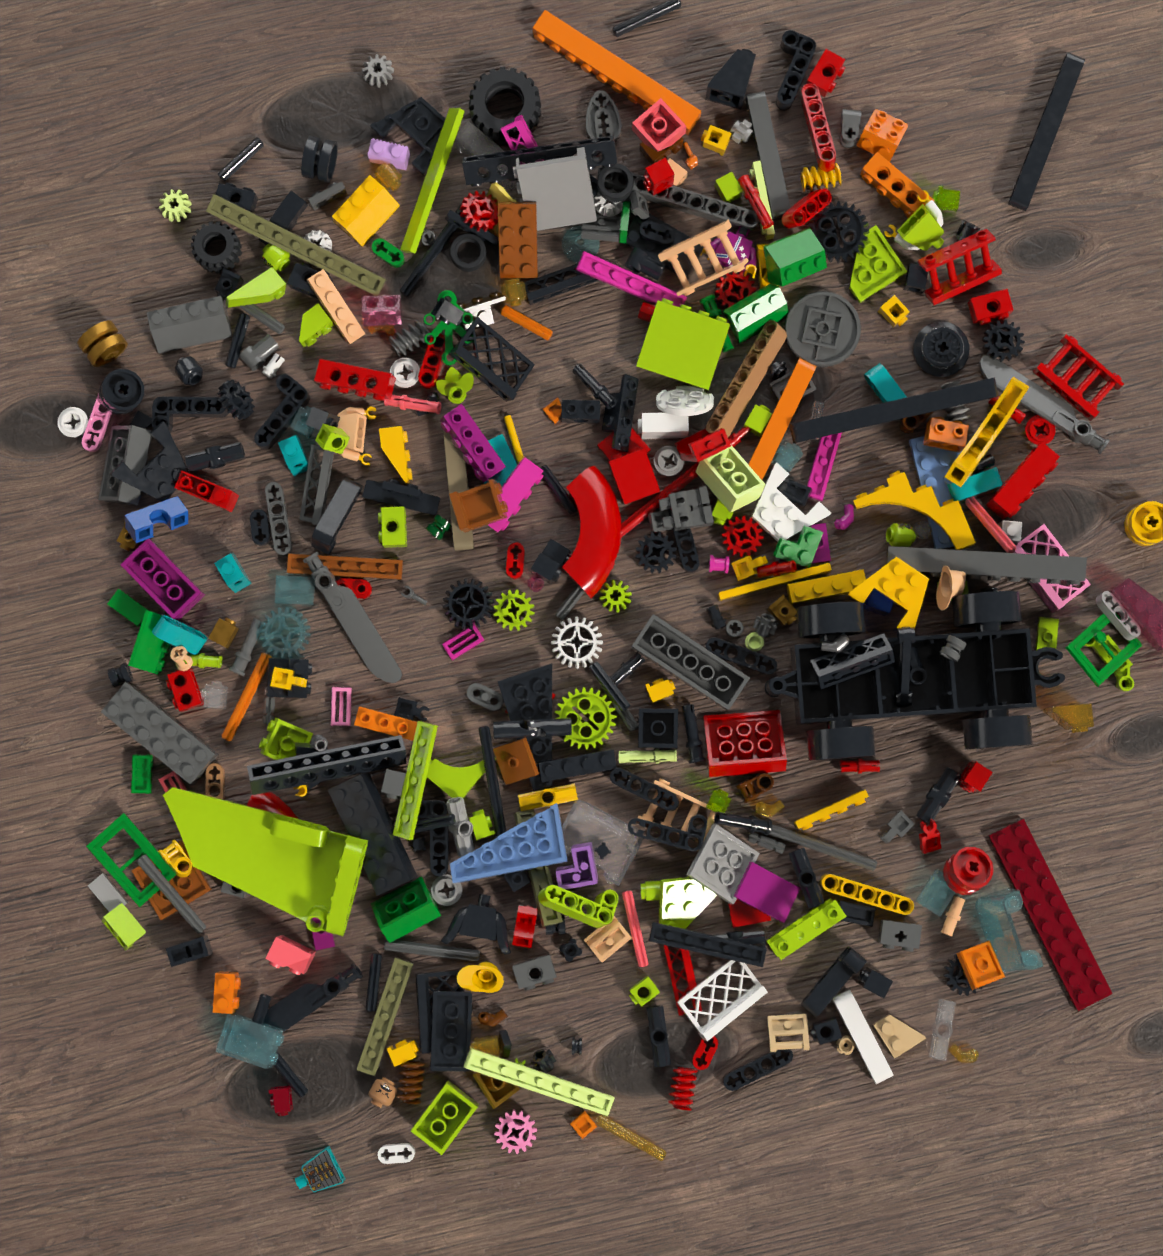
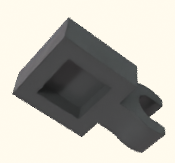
[881,810,914,843]

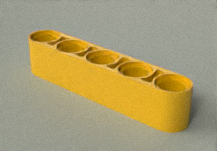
[820,874,914,915]

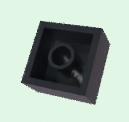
[638,708,678,749]

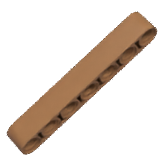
[706,320,787,437]

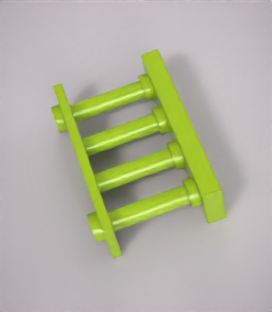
[766,898,847,960]

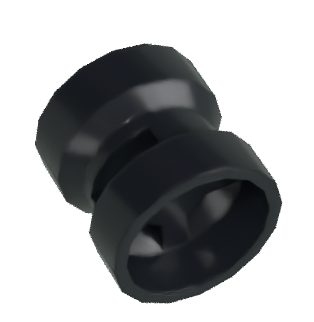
[107,663,133,687]
[545,914,566,935]

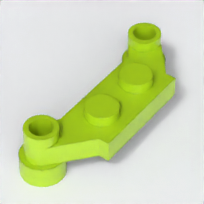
[1084,635,1134,692]

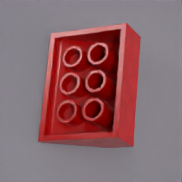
[703,710,787,777]

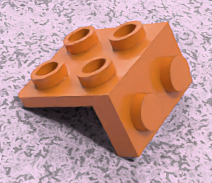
[856,109,908,162]

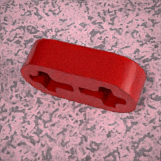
[506,542,525,579]
[692,1036,718,1070]

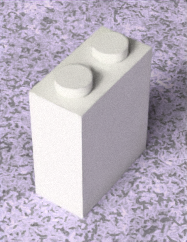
[637,413,689,439]

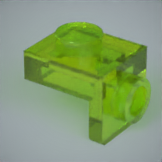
[706,789,732,813]

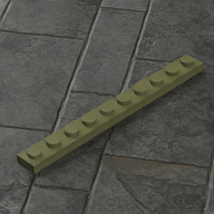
[206,194,386,297]

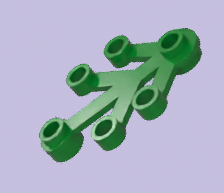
[423,290,473,366]

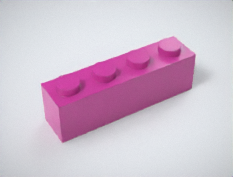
[488,456,544,532]

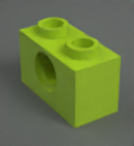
[378,507,407,548]

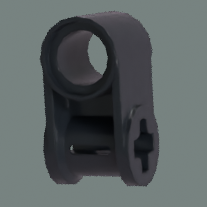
[956,220,981,240]

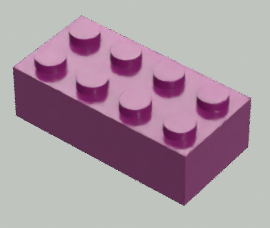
[120,539,205,621]

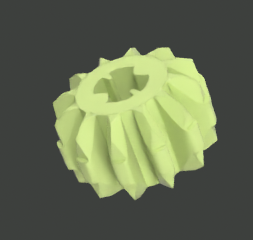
[159,189,192,222]

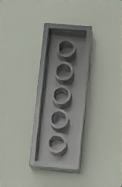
[631,614,750,711]
[101,682,219,785]

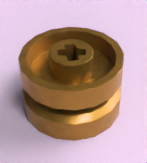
[77,320,128,367]

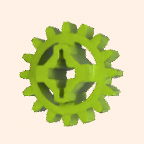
[493,590,535,631]

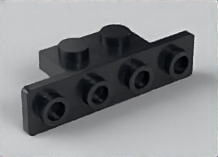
[602,374,639,452]
[363,479,440,516]

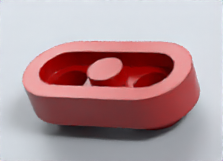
[336,578,372,599]

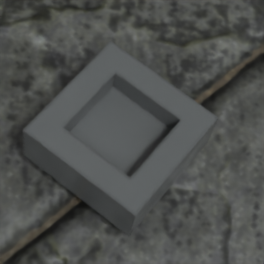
[648,510,670,532]

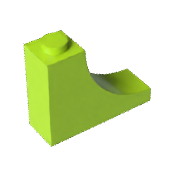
[427,757,496,798]

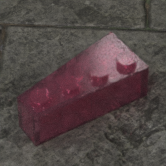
[1109,578,1163,651]

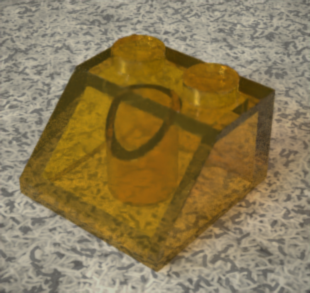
[1044,703,1094,733]

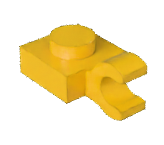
[731,556,768,581]
[270,667,307,690]

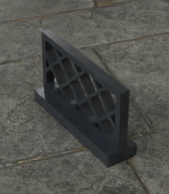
[449,317,535,401]
[415,970,464,1054]

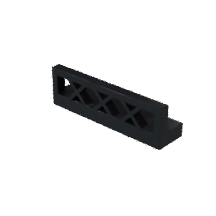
[522,263,600,305]
[810,634,895,689]

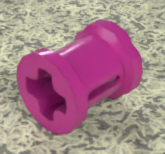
[709,555,729,573]

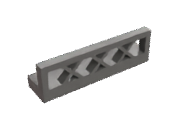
[299,444,334,525]

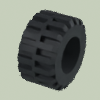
[191,221,242,274]

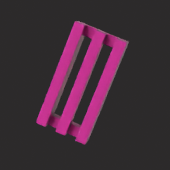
[442,624,485,661]

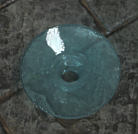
[562,225,600,263]

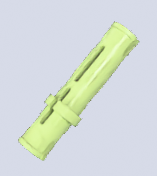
[619,748,677,764]

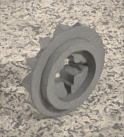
[654,446,684,476]
[431,875,462,906]

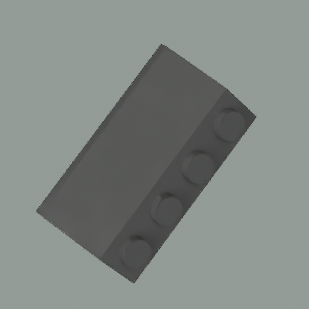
[147,296,233,354]
[98,425,151,505]

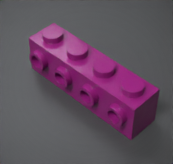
[440,404,506,482]

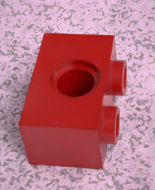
[806,49,846,98]
[643,157,675,196]
[968,289,1014,325]

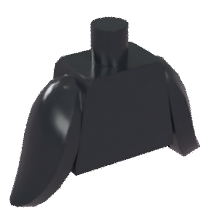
[440,894,511,955]

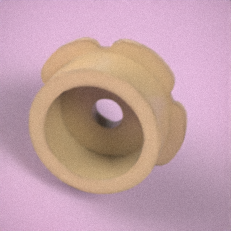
[836,1035,856,1055]

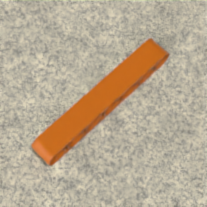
[748,358,817,480]

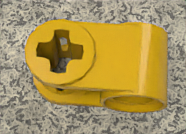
[158,839,192,878]

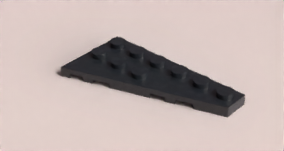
[497,663,552,791]

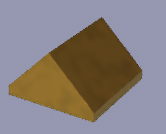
[473,1056,520,1109]

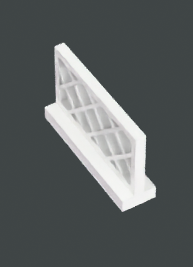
[677,960,768,1041]

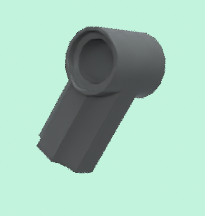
[240,334,279,371]

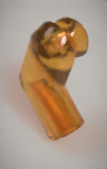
[367,320,396,336]

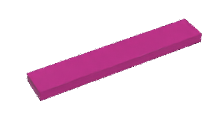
[576,251,687,307]

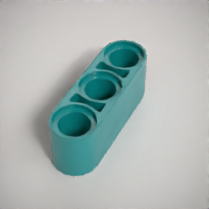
[864,363,907,403]
[947,467,1003,501]
[152,615,208,655]

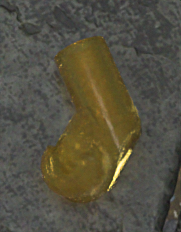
[756,800,785,817]
[948,1044,979,1063]

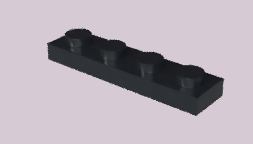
[538,749,617,782]

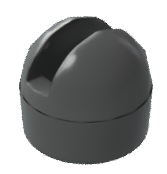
[420,229,436,245]

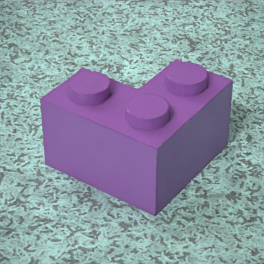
[555,842,598,889]

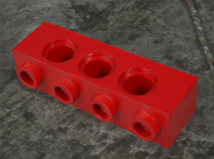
[314,359,396,401]

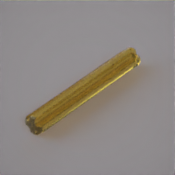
[596,1114,666,1161]

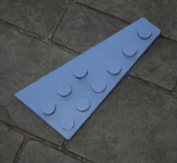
[909,436,963,549]
[450,803,568,884]

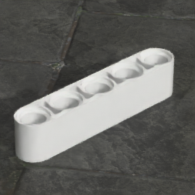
[832,989,893,1084]

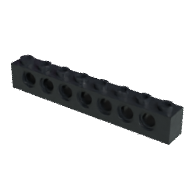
[462,135,617,187]
[247,735,407,795]

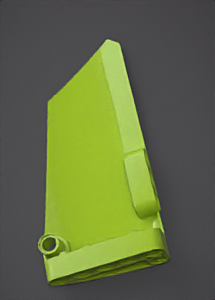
[163,787,368,936]

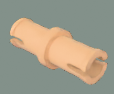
[941,896,966,937]

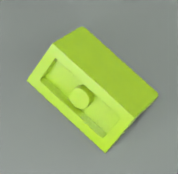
[102,903,146,950]

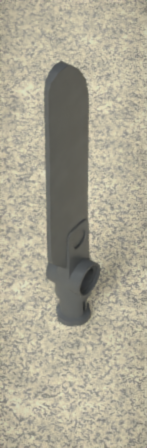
[979,355,1110,454]
[303,552,402,683]

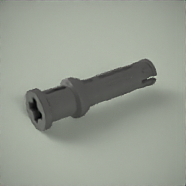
[228,618,265,676]

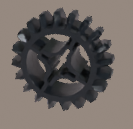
[443,579,494,630]

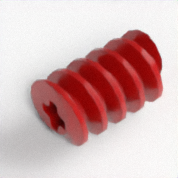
[668,1067,698,1111]

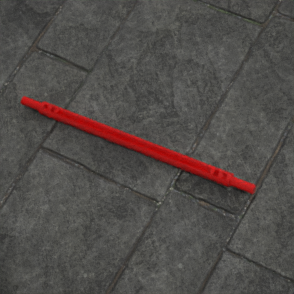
[621,427,753,538]

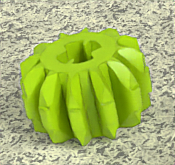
[599,580,632,613]

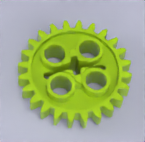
[555,687,617,750]

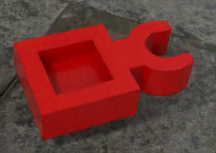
[919,819,942,854]

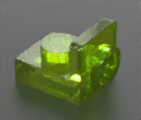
[933,185,960,211]

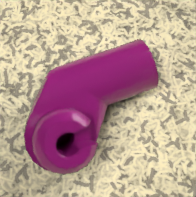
[834,504,854,530]

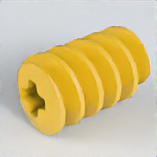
[801,163,841,192]

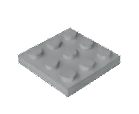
[686,824,760,904]

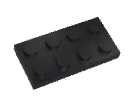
[624,213,704,277]
[430,991,472,1071]

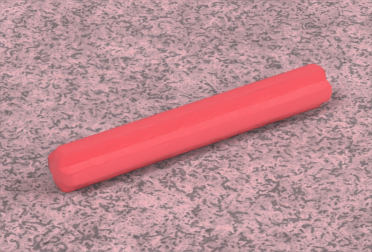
[965,496,1016,553]
[622,890,649,967]

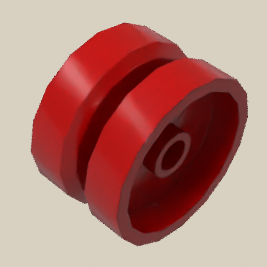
[943,847,994,895]

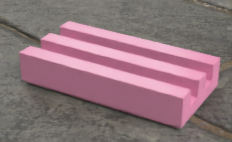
[331,687,352,726]

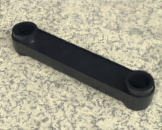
[894,627,915,707]

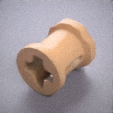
[170,646,193,671]

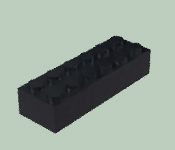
[328,772,418,896]

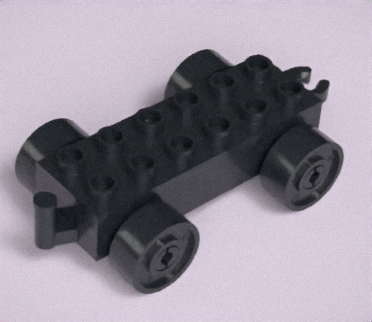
[764,591,1065,761]

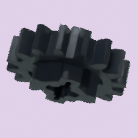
[982,320,1025,362]
[217,380,255,420]
[635,532,677,574]
[943,954,982,996]

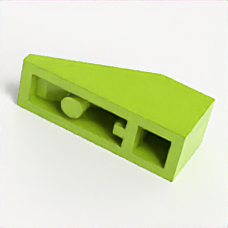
[226,267,286,308]

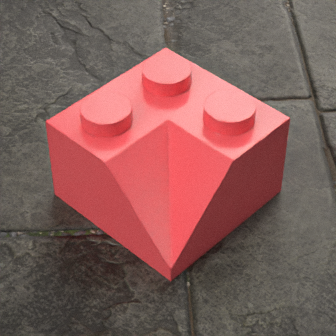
[632,98,686,152]
[265,935,316,975]

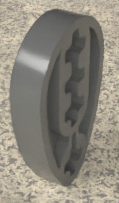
[586,90,622,142]

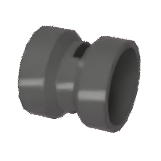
[940,635,967,662]

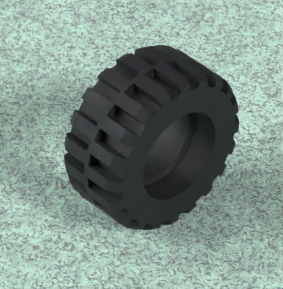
[469,67,541,145]

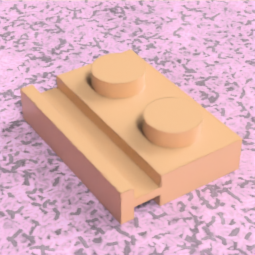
[584,916,632,962]

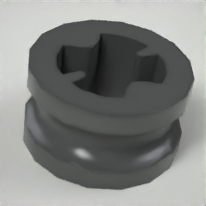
[726,620,743,637]

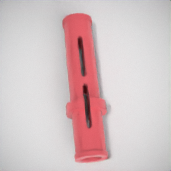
[384,395,442,414]

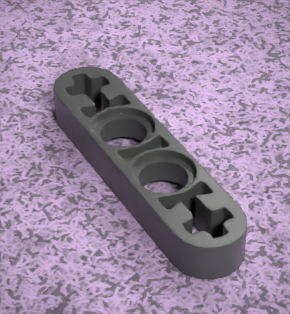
[265,482,292,556]

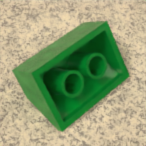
[763,228,827,287]
[723,283,788,344]
[128,610,171,674]
[371,876,441,943]

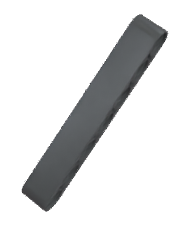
[745,91,790,219]

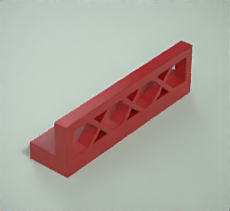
[664,945,702,1016]

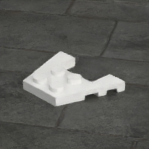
[751,463,831,542]

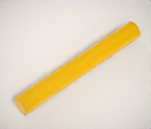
[504,415,524,464]

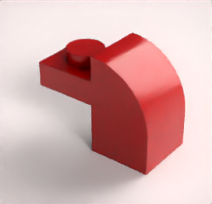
[512,906,538,948]

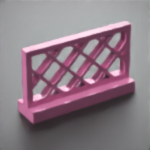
[1006,524,1091,613]

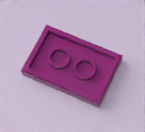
[733,862,800,923]

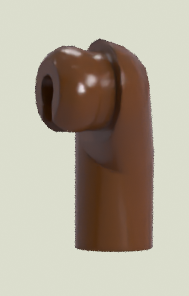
[478,1009,508,1027]

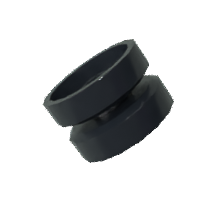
[301,136,338,183]
[99,369,144,415]

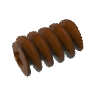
[397,1061,425,1104]

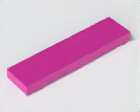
[807,433,842,501]

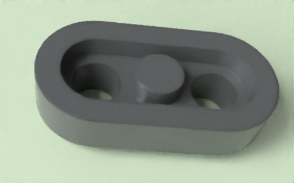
[467,683,504,711]

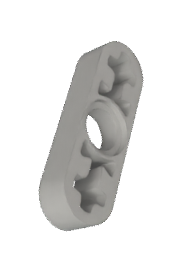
[1096,591,1141,640]

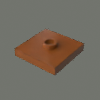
[493,738,539,785]

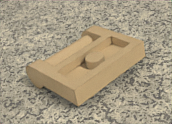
[767,1014,810,1052]

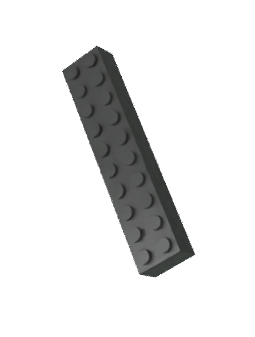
[887,546,1087,585]

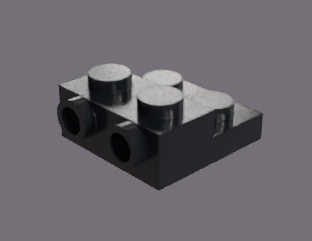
[266,658,312,699]

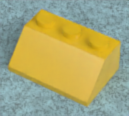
[332,175,400,247]

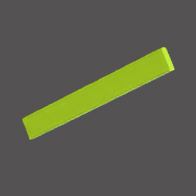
[400,108,464,254]

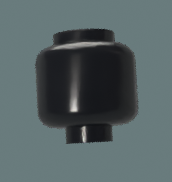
[174,357,203,385]

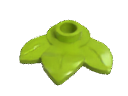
[436,367,474,404]

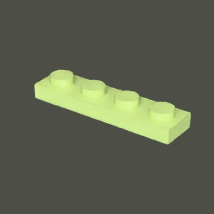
[749,161,775,240]

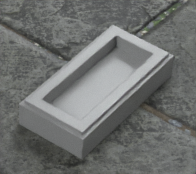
[88,873,128,912]

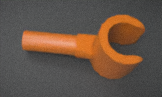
[683,142,698,170]

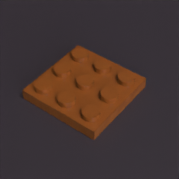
[131,840,212,920]

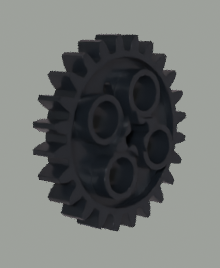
[809,201,870,264]

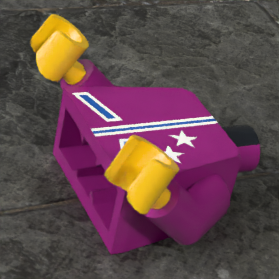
[700,226,757,278]

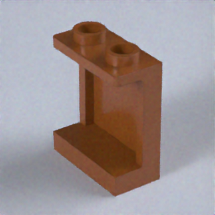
[449,479,508,533]

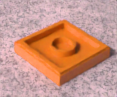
[956,941,1005,990]

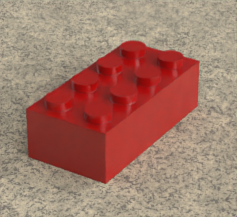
[986,442,1060,520]

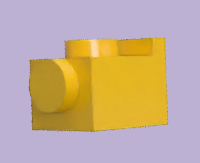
[701,125,731,156]
[878,295,910,327]
[645,678,676,703]
[387,1039,419,1067]

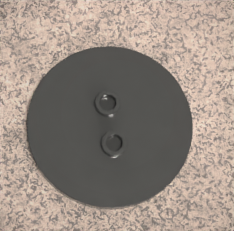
[784,291,861,367]

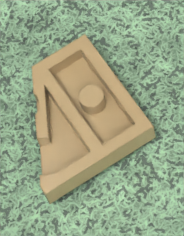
[873,1014,926,1059]

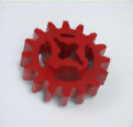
[460,191,498,232]
[715,271,756,308]
[721,516,764,558]

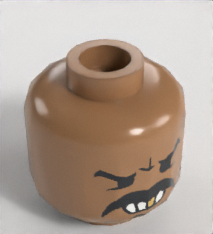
[368,1077,397,1108]

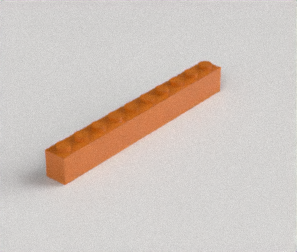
[532,10,701,135]

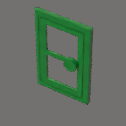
[1065,607,1142,687]
[86,813,176,908]

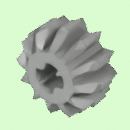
[362,54,394,88]

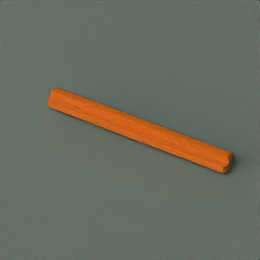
[222,653,272,741]

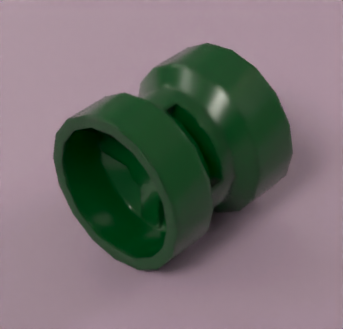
[425,514,452,541]

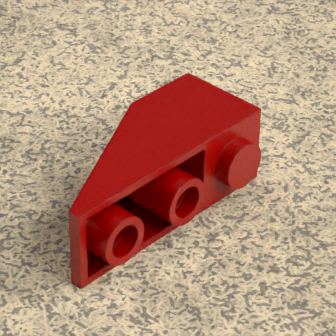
[174,471,239,513]

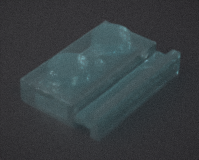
[275,575,315,605]
[916,869,956,917]

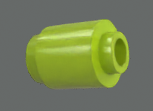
[640,881,661,901]

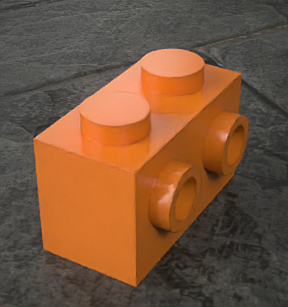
[923,417,969,453]
[213,971,241,1014]

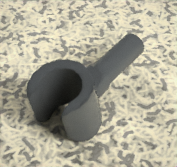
[401,586,428,605]

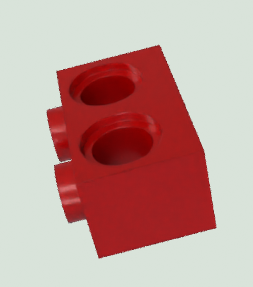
[166,668,204,712]
[958,761,993,793]

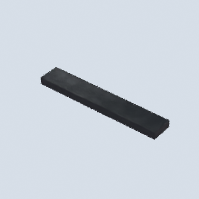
[648,922,767,967]

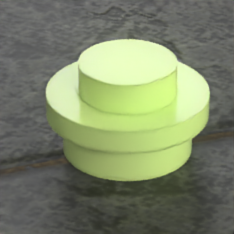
[745,632,764,652]

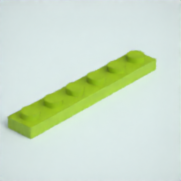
[393,721,438,840]

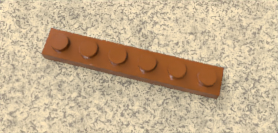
[287,554,403,580]

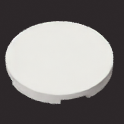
[656,386,714,416]

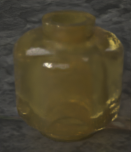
[374,163,402,192]
[501,278,527,307]

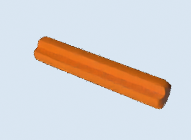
[501,305,553,340]

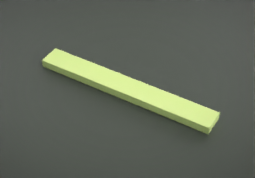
[464,1048,614,1116]

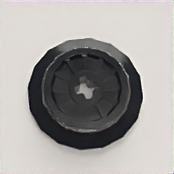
[913,321,970,377]

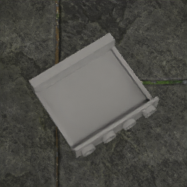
[513,147,597,231]

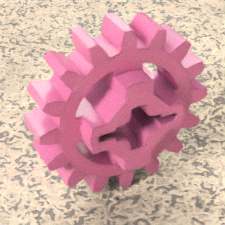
[494,1109,537,1154]

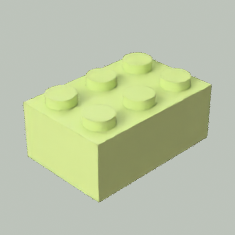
[696,445,766,513]

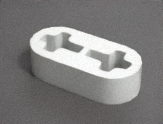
[378,1143,415,1164]

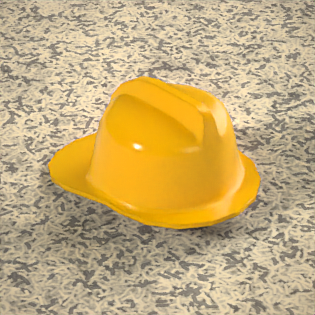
[457,962,504,993]

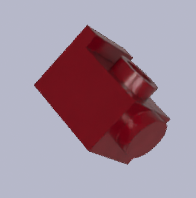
[269,1085,293,1116]

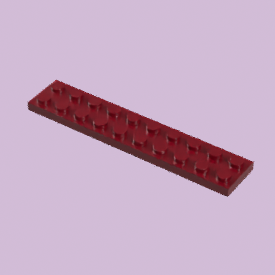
[988,818,1113,1011]

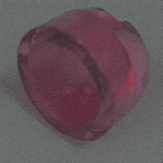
[527,575,544,592]

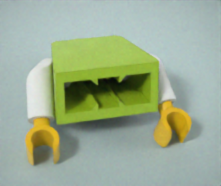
[884,190,944,251]

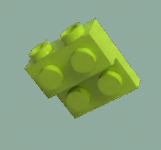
[259,717,313,760]

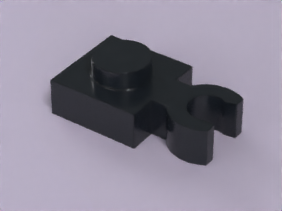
[394,697,430,721]

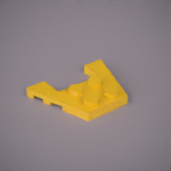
[848,557,929,629]

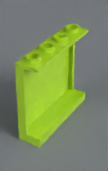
[636,298,730,390]

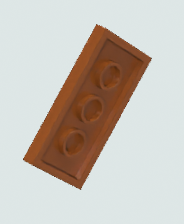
[498,202,538,278]

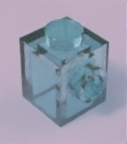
[290,407,315,438]
[773,442,803,473]

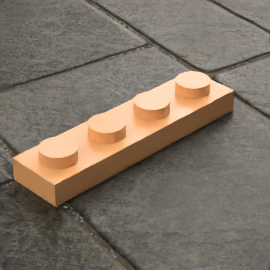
[307,269,365,345]

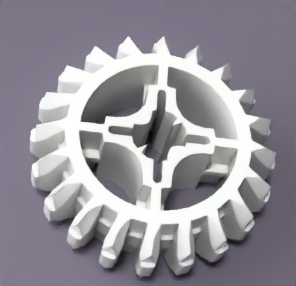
[551,617,603,669]

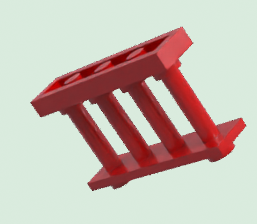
[918,228,1002,305]
[1033,334,1124,421]

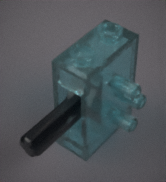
[216,994,284,1069]

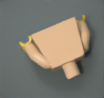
[337,406,376,465]

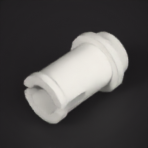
[262,353,285,379]

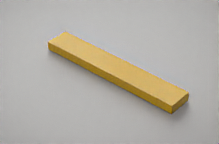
[718,563,832,601]

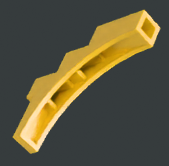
[945,377,1029,487]
[853,471,976,550]

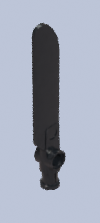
[224,963,363,1054]

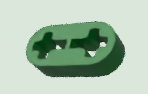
[372,238,405,268]

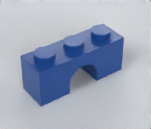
[125,496,188,543]

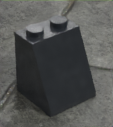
[705,49,756,110]

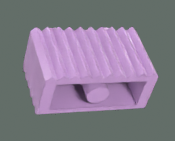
[368,138,410,170]

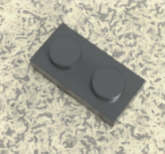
[308,181,347,211]

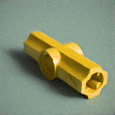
[518,783,578,811]

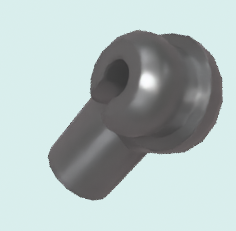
[821,634,849,652]

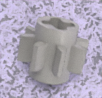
[730,119,753,144]

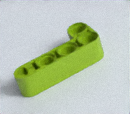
[538,885,618,928]

